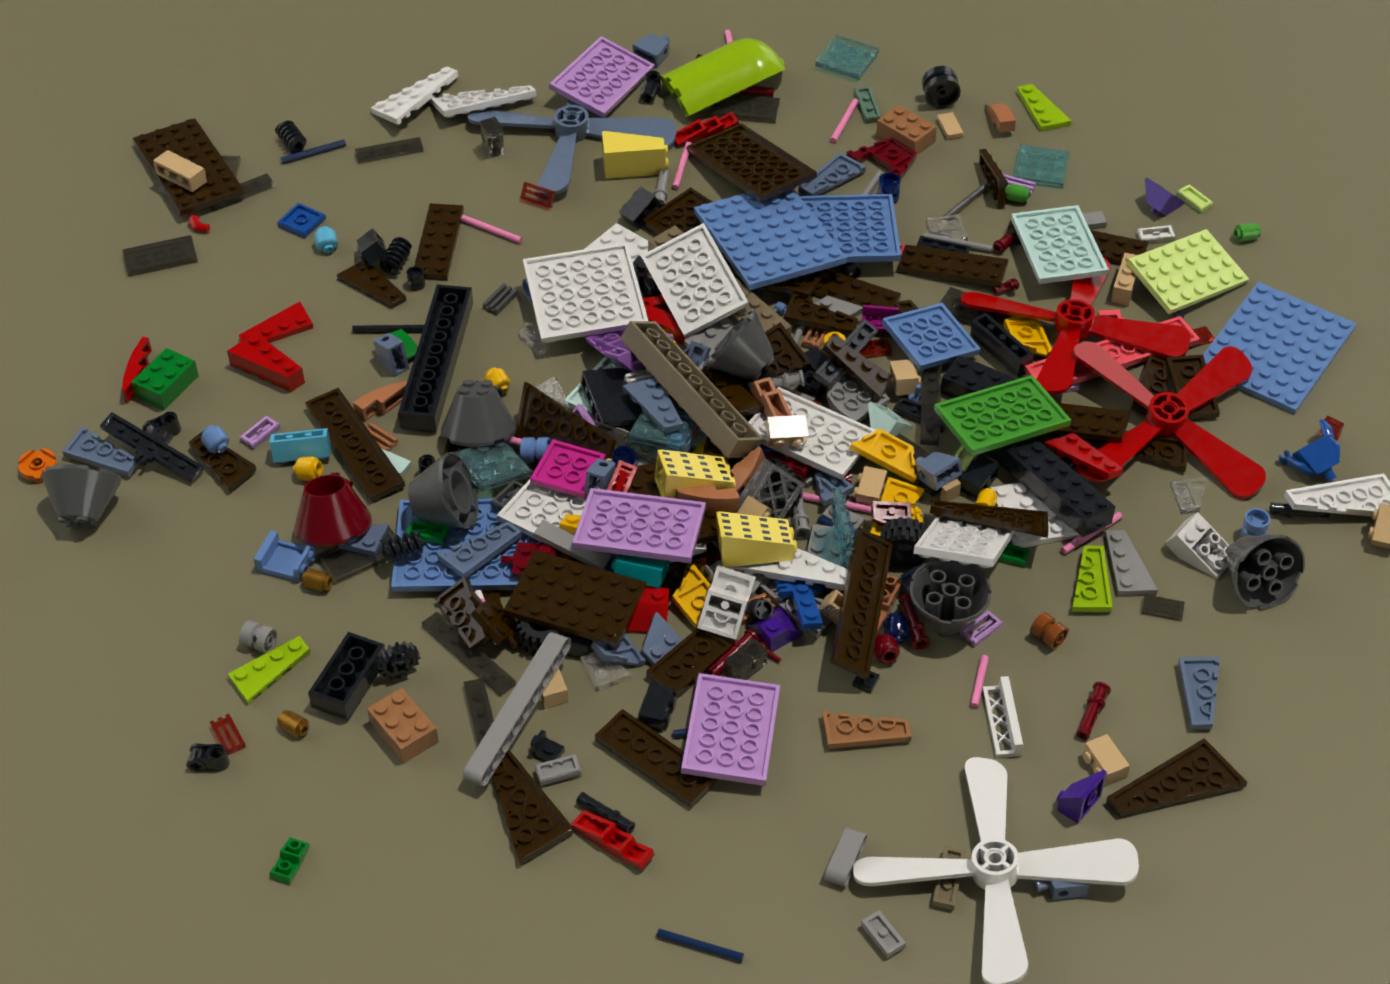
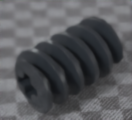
[275,120,307,154]
[380,237,412,275]
[380,529,423,562]

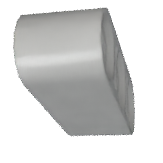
[824,827,867,887]

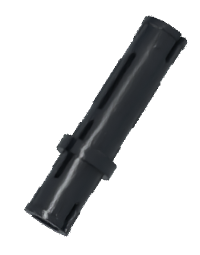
[1269,502,1330,518]
[576,792,635,834]

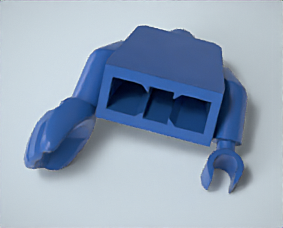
[1279,419,1340,483]

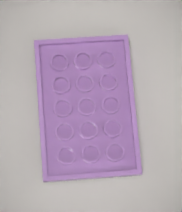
[549,36,655,118]
[572,488,706,563]
[681,673,780,786]

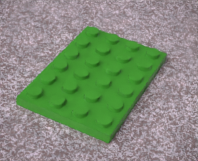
[934,375,1071,456]

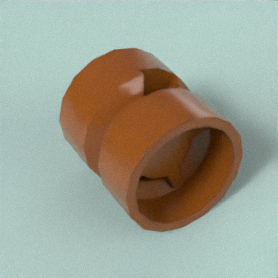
[1030,612,1069,650]

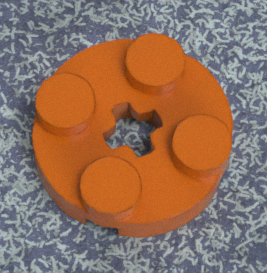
[18,448,58,484]

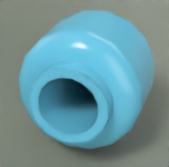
[314,226,338,253]

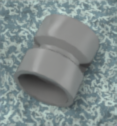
[239,620,278,653]

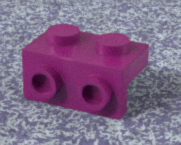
[861,305,899,335]

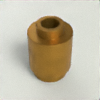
[302,569,333,592]
[277,710,309,738]

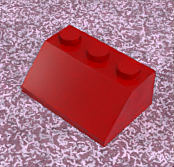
[625,587,669,634]

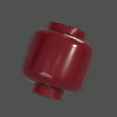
[873,634,900,664]

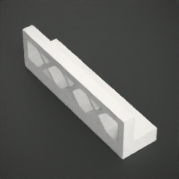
[982,676,1023,758]

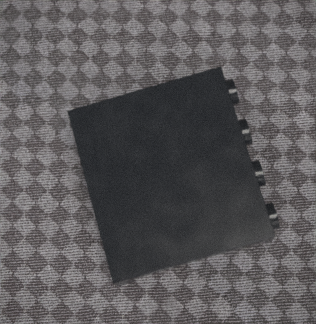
[580,367,654,434]

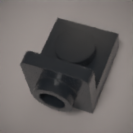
[530,730,565,762]

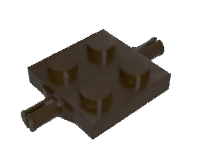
[469,593,521,650]

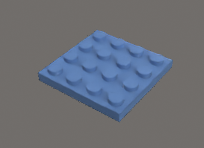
[881,303,981,371]

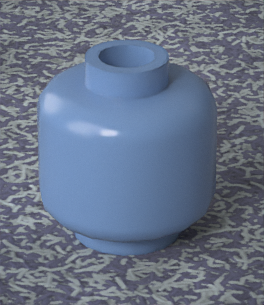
[201,425,230,453]

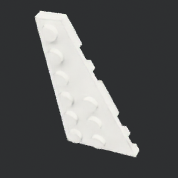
[370,67,459,125]
[429,85,537,118]
[1283,473,1390,516]
[727,548,848,591]

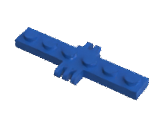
[774,547,824,630]

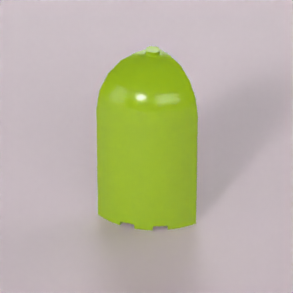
[660,38,786,117]

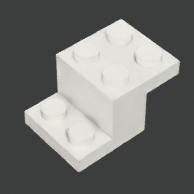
[697,565,756,640]

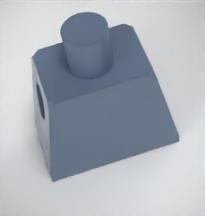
[633,34,670,68]
[373,333,410,377]
[915,452,962,491]
[585,459,616,501]
[1033,880,1090,900]

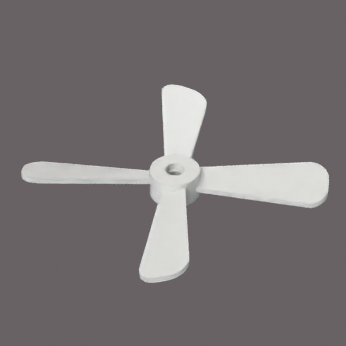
[853,757,1139,984]

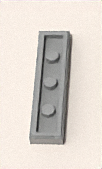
[533,520,612,570]

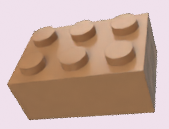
[876,105,937,156]
[367,688,439,764]

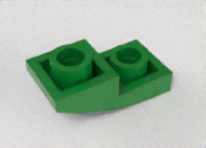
[390,329,418,360]
[270,837,309,885]

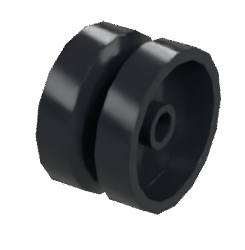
[922,66,961,108]

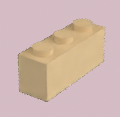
[153,150,207,192]
[1111,253,1137,306]

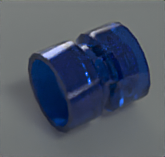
[878,172,901,204]
[612,445,639,467]

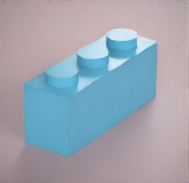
[270,428,331,463]

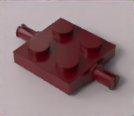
[501,542,557,578]

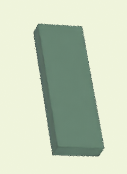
[854,86,882,123]

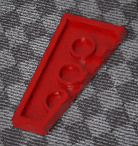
[239,301,313,343]
[1044,433,1123,480]

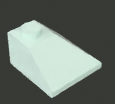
[868,402,913,438]

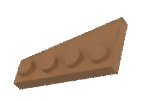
[822,710,912,749]

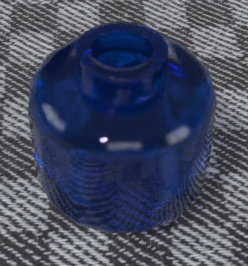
[883,612,910,644]

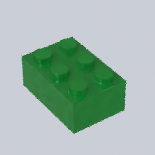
[131,348,199,410]

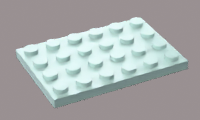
[1011,205,1109,284]

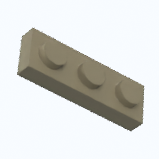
[932,846,966,910]

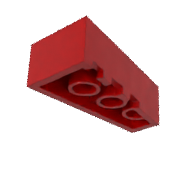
[227,332,305,392]

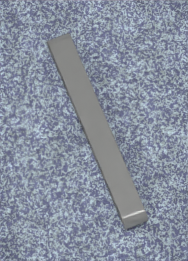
[463,632,571,787]

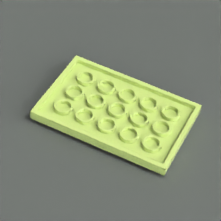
[1126,229,1249,314]

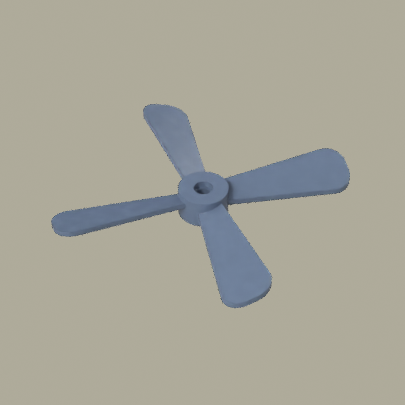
[468,58,676,196]

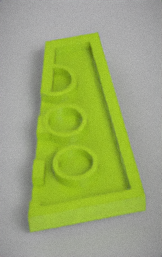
[1016,84,1072,132]
[1072,546,1113,612]
[228,636,311,705]

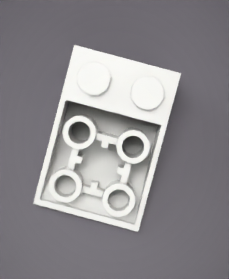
[1165,512,1229,579]

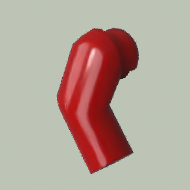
[188,215,210,233]

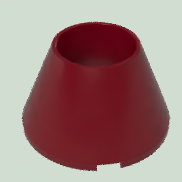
[294,475,372,547]

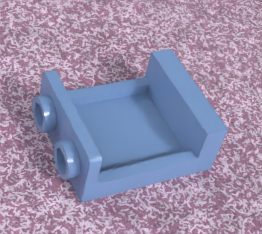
[254,530,317,583]

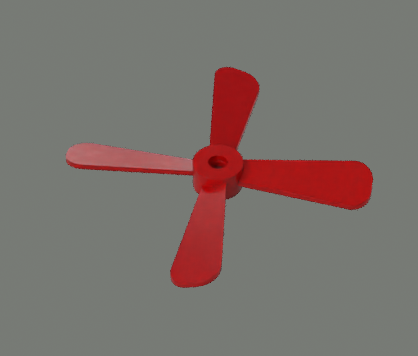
[961,256,1191,395]
[1073,341,1266,499]

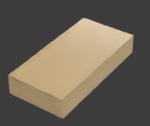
[937,112,963,140]

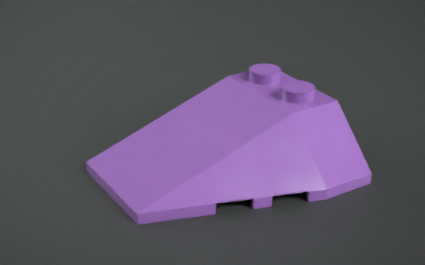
[586,330,674,372]

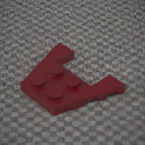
[846,137,917,188]

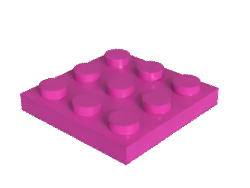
[530,439,606,499]

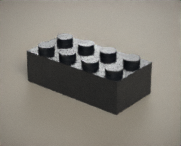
[940,355,1017,398]
[308,632,385,720]

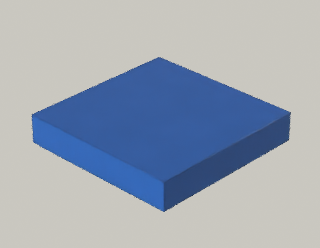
[277,203,326,238]

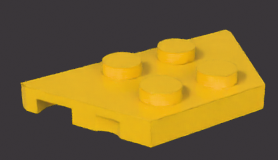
[1003,316,1052,358]
[849,429,917,483]
[672,564,711,629]

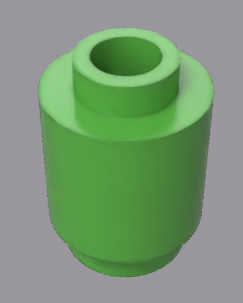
[1005,183,1030,203]
[1233,223,1261,242]

